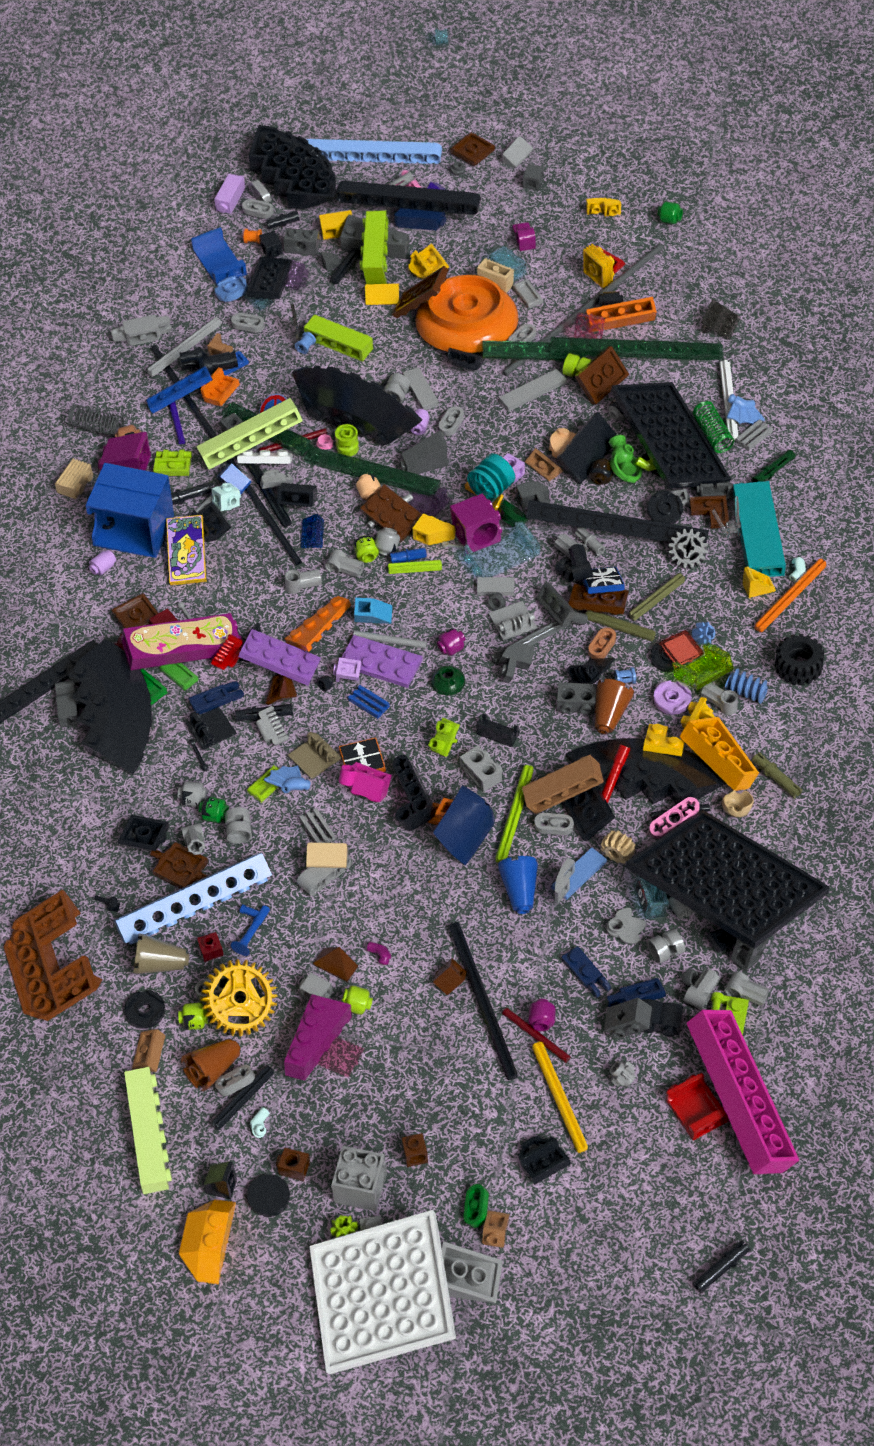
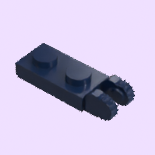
[189,681,244,714]
[561,946,611,998]

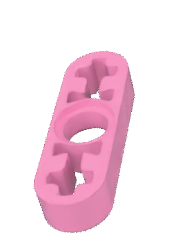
[649,797,700,839]

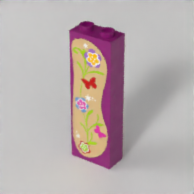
[121,613,243,670]

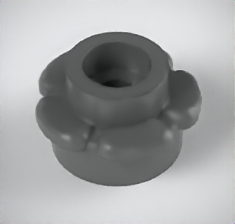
[450,162,466,176]
[488,592,506,610]

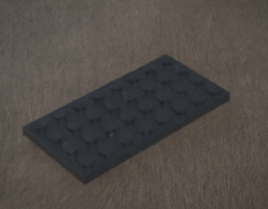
[610,382,731,489]

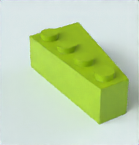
[360,211,388,284]

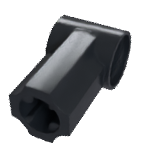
[568,544,594,582]

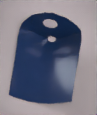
[433,785,495,865]

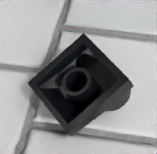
[118,815,169,851]

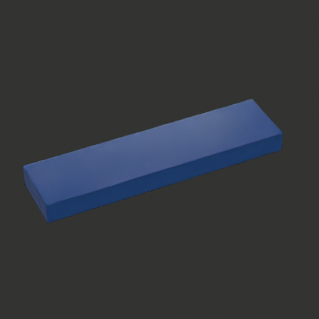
[146,366,213,414]

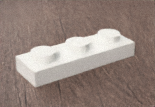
[237,450,292,464]

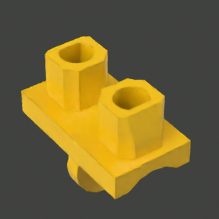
[681,697,715,728]

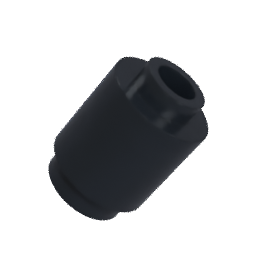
[599,291,623,307]

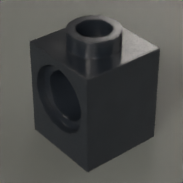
[259,231,283,258]

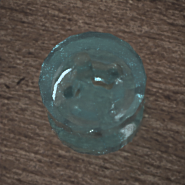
[435,28,448,45]

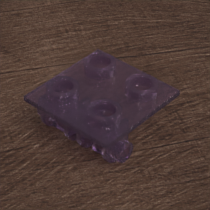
[408,483,452,517]

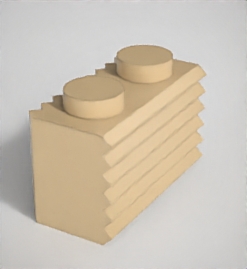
[477,258,514,293]
[55,458,93,499]

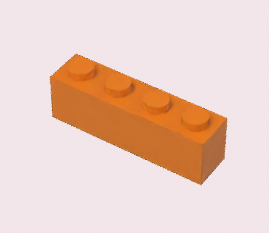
[585,297,657,333]

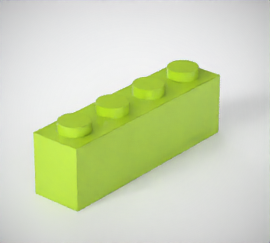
[304,314,373,362]

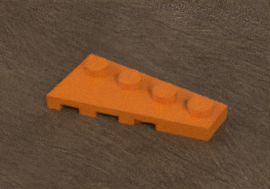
[284,596,351,652]

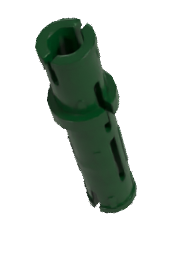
[751,449,796,483]

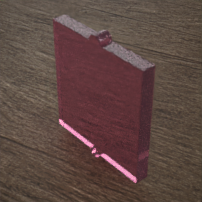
[317,1037,364,1077]

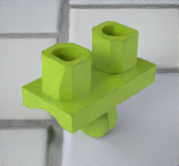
[428,717,460,757]

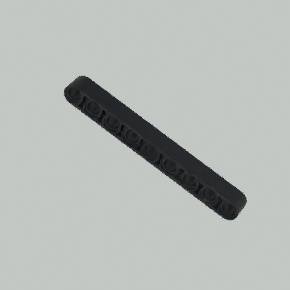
[335,181,481,215]

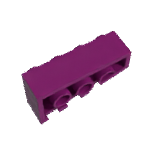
[284,994,352,1081]

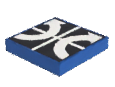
[582,567,625,594]

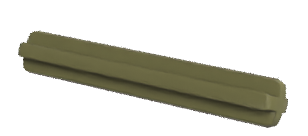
[628,573,685,621]
[586,610,656,641]

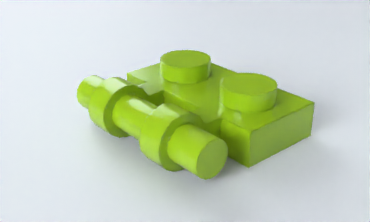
[153,449,192,476]

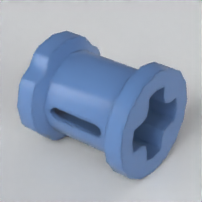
[295,332,316,354]
[614,667,636,684]

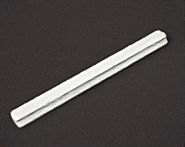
[720,360,738,440]

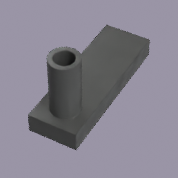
[536,582,588,628]

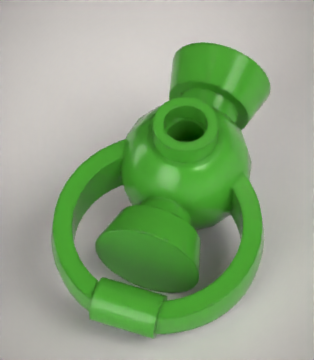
[609,435,642,483]

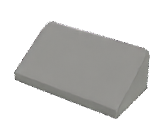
[502,136,533,168]

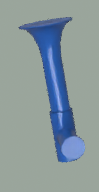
[231,905,270,956]

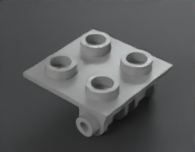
[489,601,537,641]

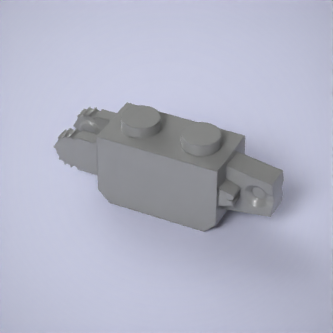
[111,314,172,346]

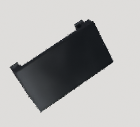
[477,713,520,747]

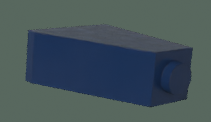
[394,208,446,231]

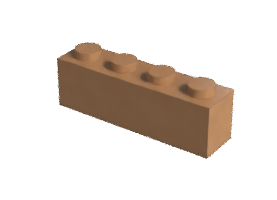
[522,755,604,814]

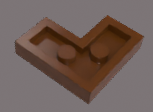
[690,495,729,529]

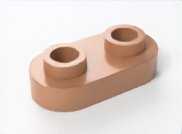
[588,628,616,659]

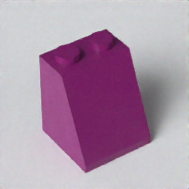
[98,432,151,472]

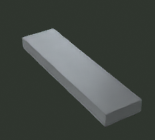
[499,369,567,412]

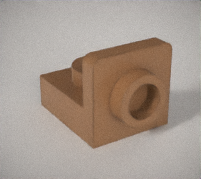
[482,1211,510,1248]

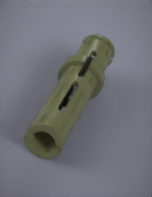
[752,752,803,799]

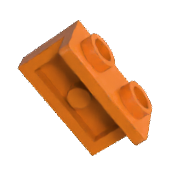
[200,368,240,406]

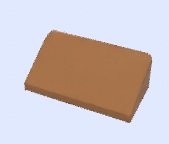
[525,448,564,481]
[132,1029,165,1072]

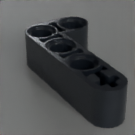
[393,755,436,831]

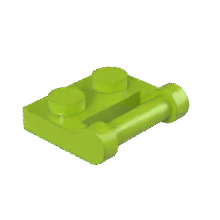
[711,992,749,1035]

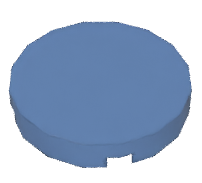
[215,276,248,302]

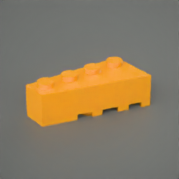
[679,717,759,791]

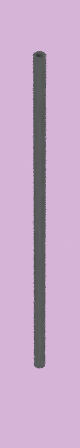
[502,243,664,377]

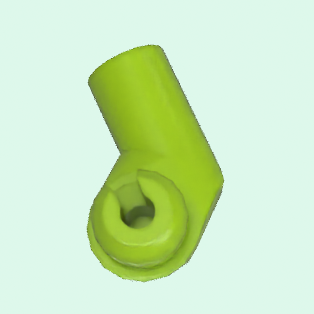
[635,457,656,472]

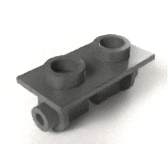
[695,481,733,500]

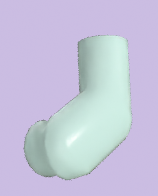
[250,1107,270,1138]

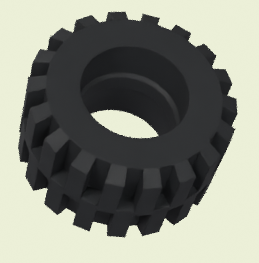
[775,634,824,685]

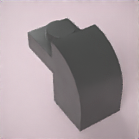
[516,481,550,509]
[498,643,535,683]

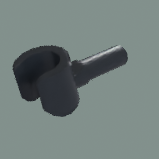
[94,895,120,912]

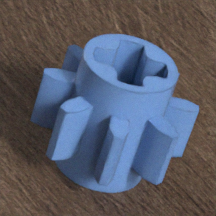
[692,622,715,645]

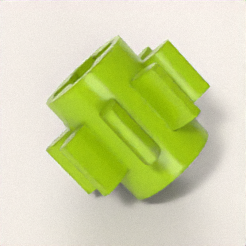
[330,1215,358,1238]

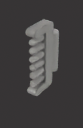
[255,706,289,746]

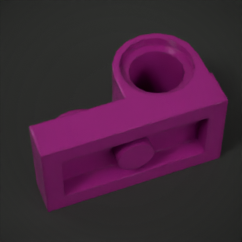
[513,222,536,251]

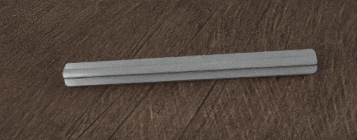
[147,317,221,377]

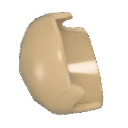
[721,790,754,818]

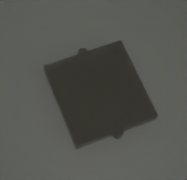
[291,304,299,342]

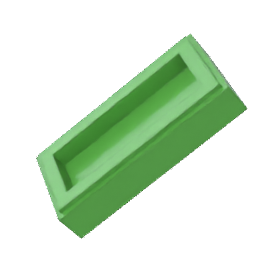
[159,663,199,691]

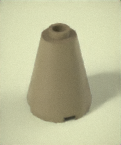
[133,933,190,974]

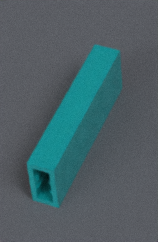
[733,481,786,577]

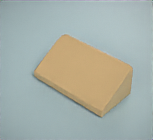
[306,843,348,868]

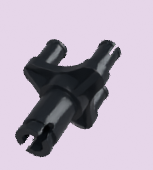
[179,347,238,390]

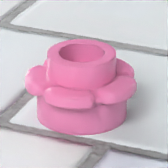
[316,434,333,450]

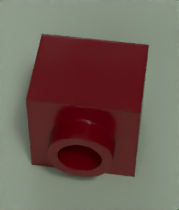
[197,932,224,962]

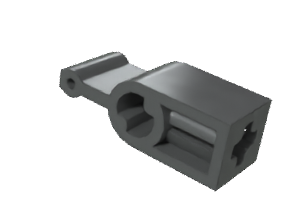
[55,680,79,728]

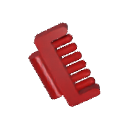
[211,634,242,670]

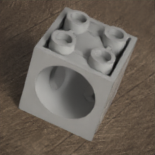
[332,1146,387,1211]

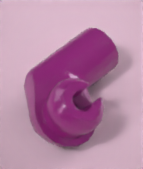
[367,941,392,965]

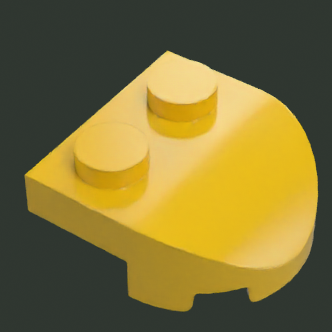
[408,243,449,279]

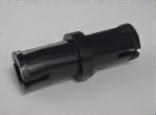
[266,210,300,230]

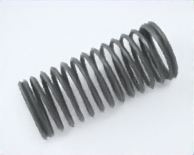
[68,404,124,437]

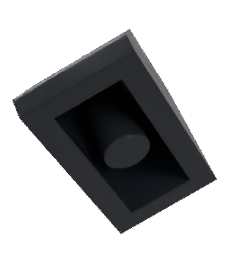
[202,1161,237,1200]

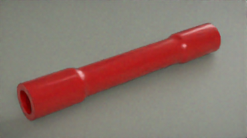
[602,745,630,803]

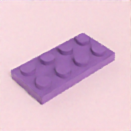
[238,629,321,686]
[341,635,423,688]

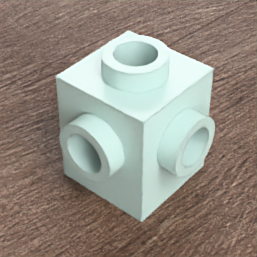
[212,483,241,511]

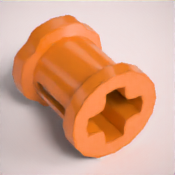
[243,228,262,244]

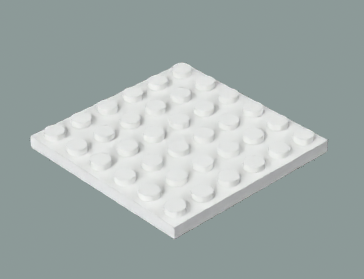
[310,1210,456,1374]

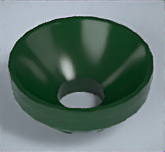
[499,500,529,527]
[431,665,465,696]

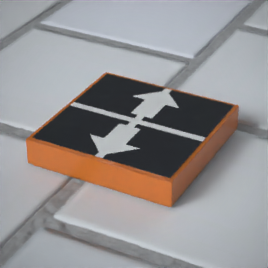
[339,738,386,772]

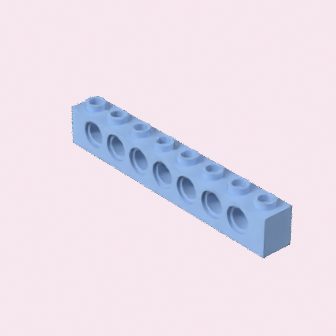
[113,853,272,945]

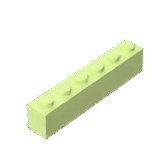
[196,398,303,470]
[124,1067,172,1194]

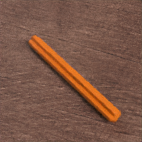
[754,558,826,633]

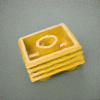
[583,243,614,289]

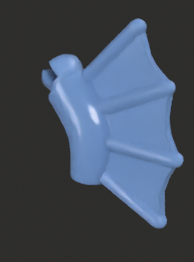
[726,394,765,425]
[264,766,311,793]

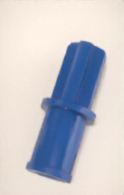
[390,548,427,563]

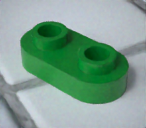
[464,1184,489,1228]

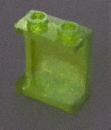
[672,642,734,690]

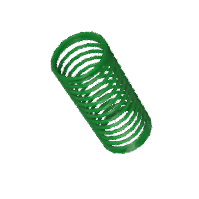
[692,401,734,453]

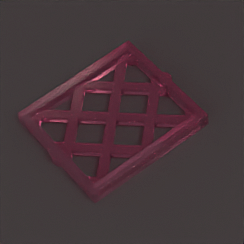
[573,313,605,347]

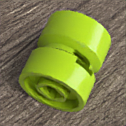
[563,353,592,377]
[335,424,359,457]

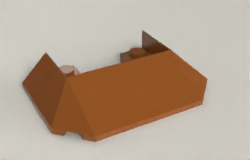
[4,890,103,1021]

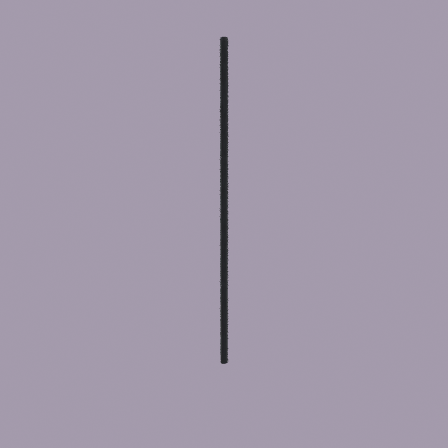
[151,345,302,566]

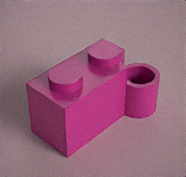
[338,762,392,802]

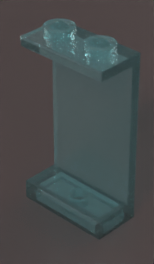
[463,520,540,577]

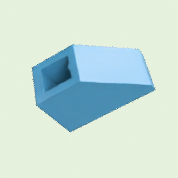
[354,598,392,624]

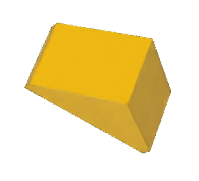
[743,566,776,598]

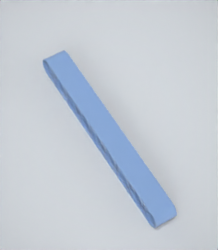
[307,139,442,164]

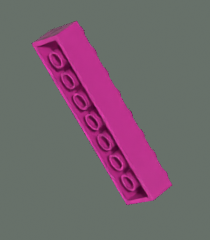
[686,1010,799,1174]

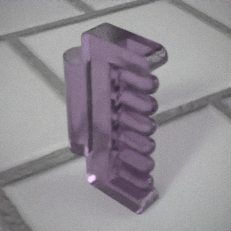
[285,260,309,291]

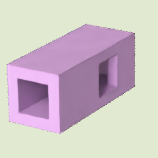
[214,174,245,214]

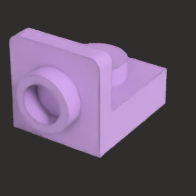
[333,657,362,682]

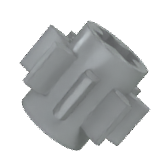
[609,1060,636,1087]

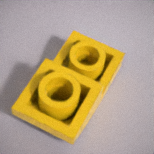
[586,198,621,217]

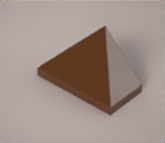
[266,674,297,705]
[313,947,358,982]

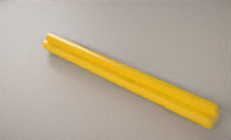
[532,1042,588,1153]

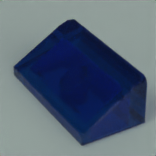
[301,514,324,548]

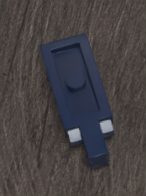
[607,978,666,1007]

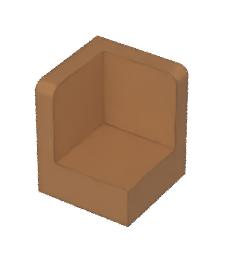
[207,333,233,355]

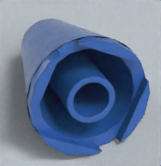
[498,856,538,914]

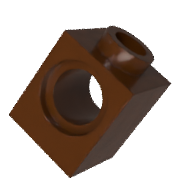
[402,1133,428,1167]
[276,1147,311,1182]

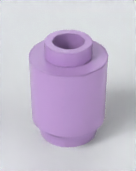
[410,409,429,435]
[89,550,116,576]

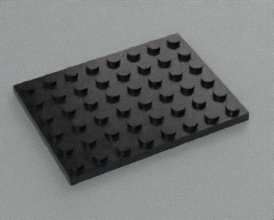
[626,810,830,949]

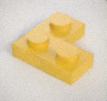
[643,724,685,756]

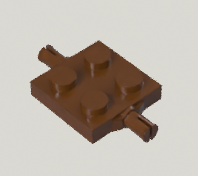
[150,842,209,889]

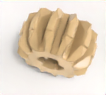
[601,831,636,864]

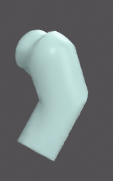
[789,557,806,582]

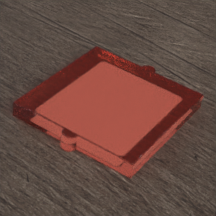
[660,630,704,667]

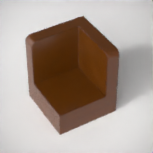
[433,958,467,995]

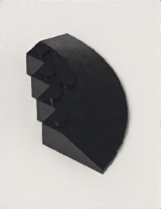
[249,125,336,209]
[292,366,423,446]
[68,639,153,775]
[566,738,727,805]

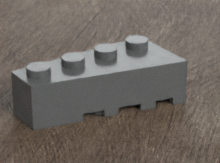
[340,214,409,259]

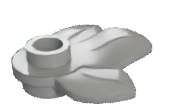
[606,908,647,944]

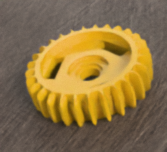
[200,959,278,1036]

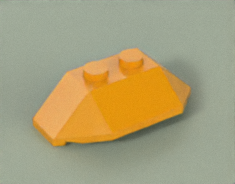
[179,1199,236,1284]

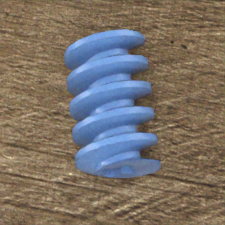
[725,668,768,704]

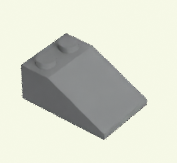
[441,1241,503,1304]

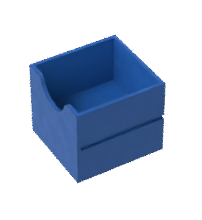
[86,463,174,558]

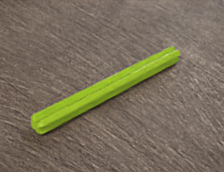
[495,764,534,863]

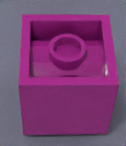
[450,493,502,554]

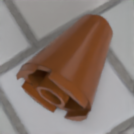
[595,679,634,735]
[181,1039,240,1092]

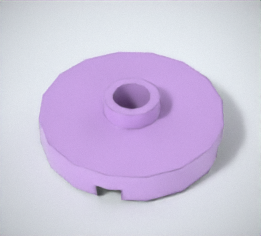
[653,680,692,715]

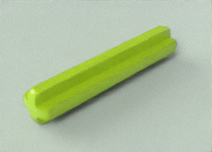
[388,560,442,574]

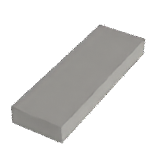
[403,367,439,410]

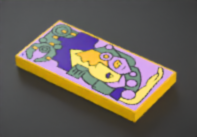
[166,515,207,585]

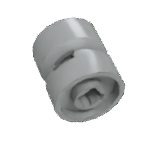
[383,373,410,403]
[224,807,252,844]
[647,928,685,964]

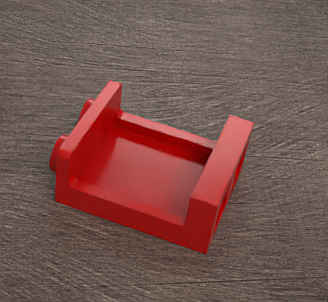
[665,1073,729,1141]

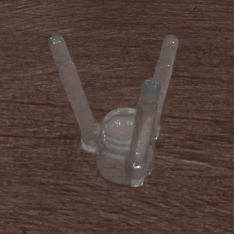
[712,496,741,539]

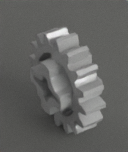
[668,529,708,569]

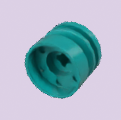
[467,453,515,502]

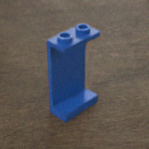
[191,227,247,286]

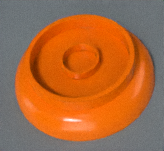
[416,275,518,353]

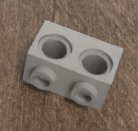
[460,745,503,792]

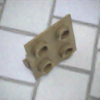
[288,732,342,779]

